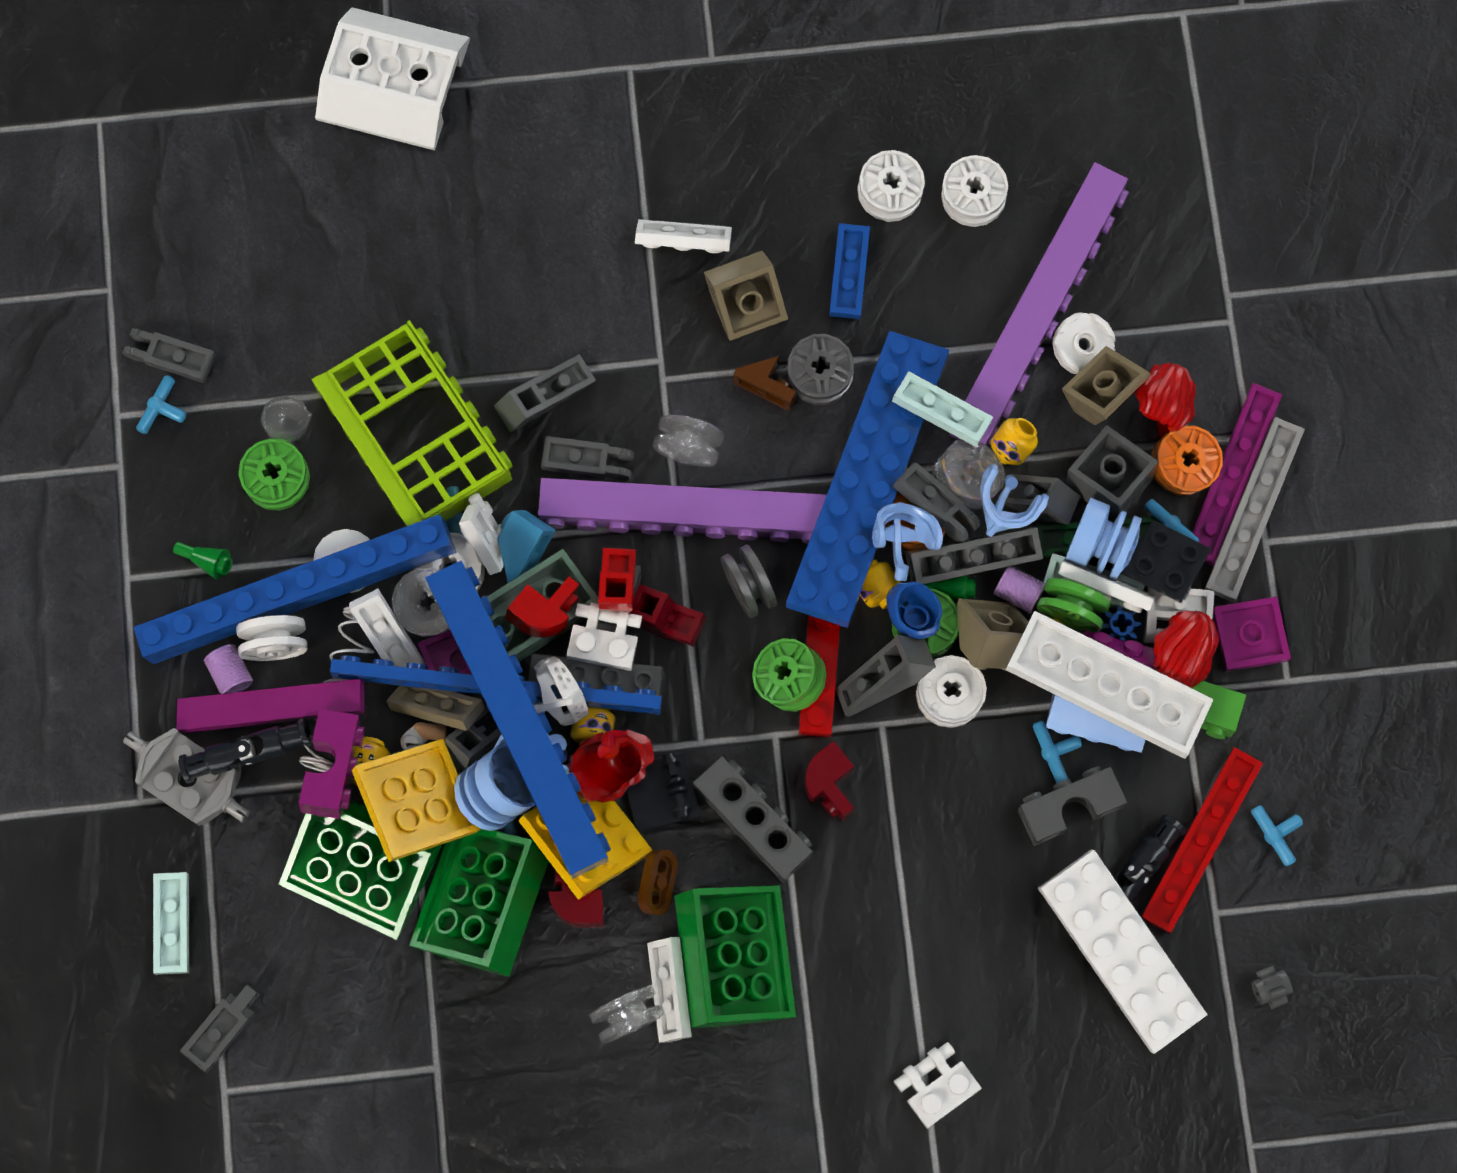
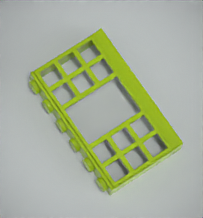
[312,320,513,526]

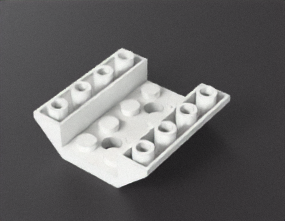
[315,7,470,151]

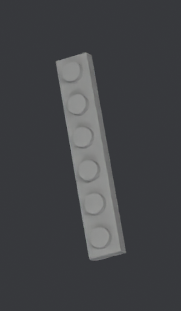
[1204,417,1305,602]

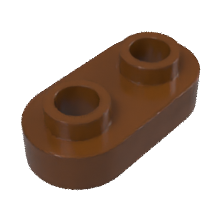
[638,849,678,915]

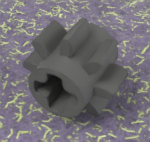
[1251,966,1293,1009]

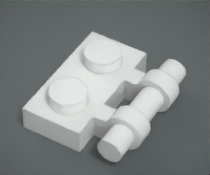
[459,493,504,575]
[566,602,642,671]
[894,1042,982,1129]

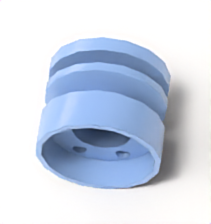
[1065,497,1142,581]
[454,744,535,831]

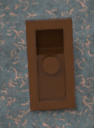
[733,356,796,412]

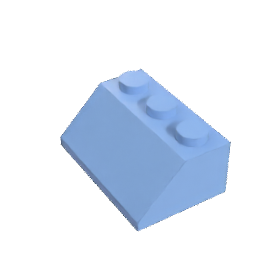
[1046,694,1145,753]

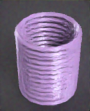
[994,566,1045,614]
[204,644,253,694]

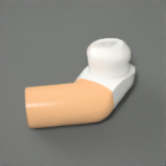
[400,722,447,750]

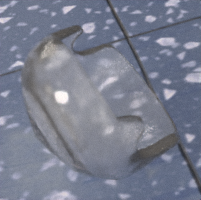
[261,396,311,442]

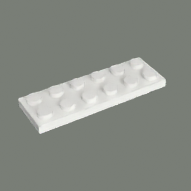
[1006,611,1214,759]
[1038,849,1207,1054]

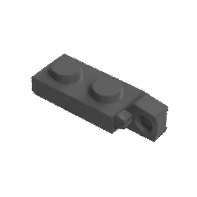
[180,985,260,1073]

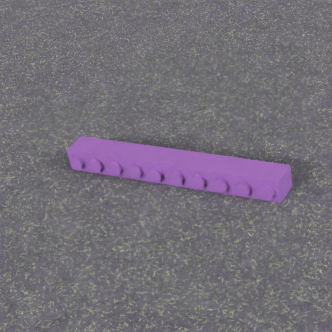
[949,162,1129,453]
[538,478,827,544]

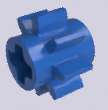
[1100,605,1141,641]

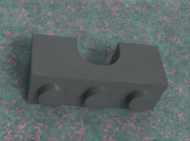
[1018,766,1127,846]

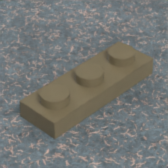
[387,686,485,731]

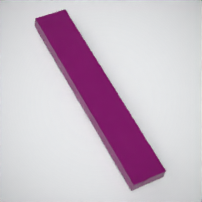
[1192,383,1283,567]
[176,679,364,733]

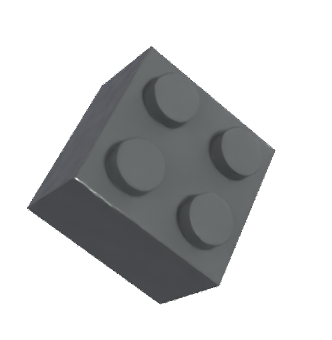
[1065,425,1159,521]

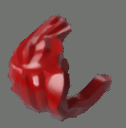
[1134,362,1196,438]
[1153,610,1219,688]
[567,730,654,803]

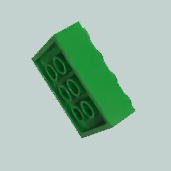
[278,800,442,940]
[409,829,549,977]
[674,885,796,1028]

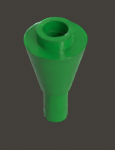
[173,542,233,580]
[924,574,976,601]

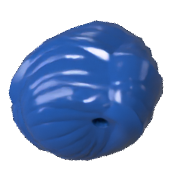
[886,582,943,639]

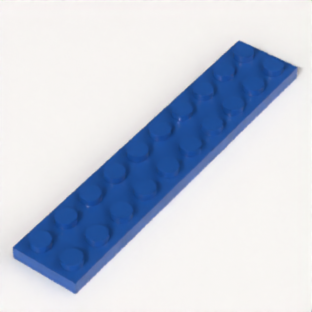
[786,331,949,628]

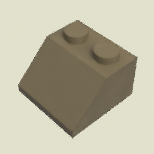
[704,251,788,341]
[1062,346,1151,425]
[957,598,1029,672]

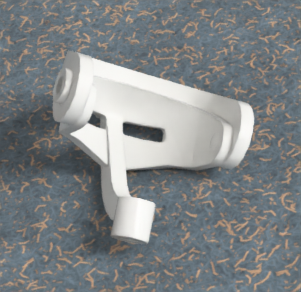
[533,656,588,726]

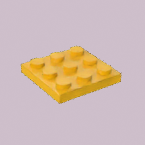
[351,739,480,862]
[519,793,652,900]

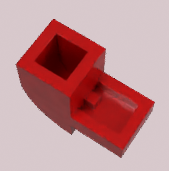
[598,548,636,612]
[505,576,579,638]

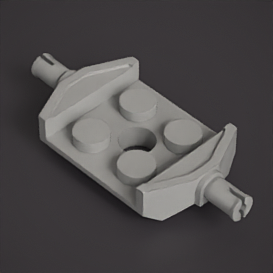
[123,728,250,826]

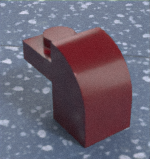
[630,584,707,647]
[805,741,854,822]
[549,870,604,928]

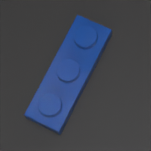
[829,223,870,319]

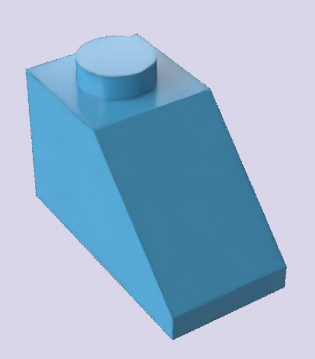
[497,510,556,583]

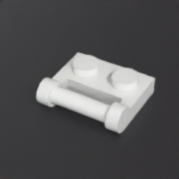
[1143,587,1214,644]

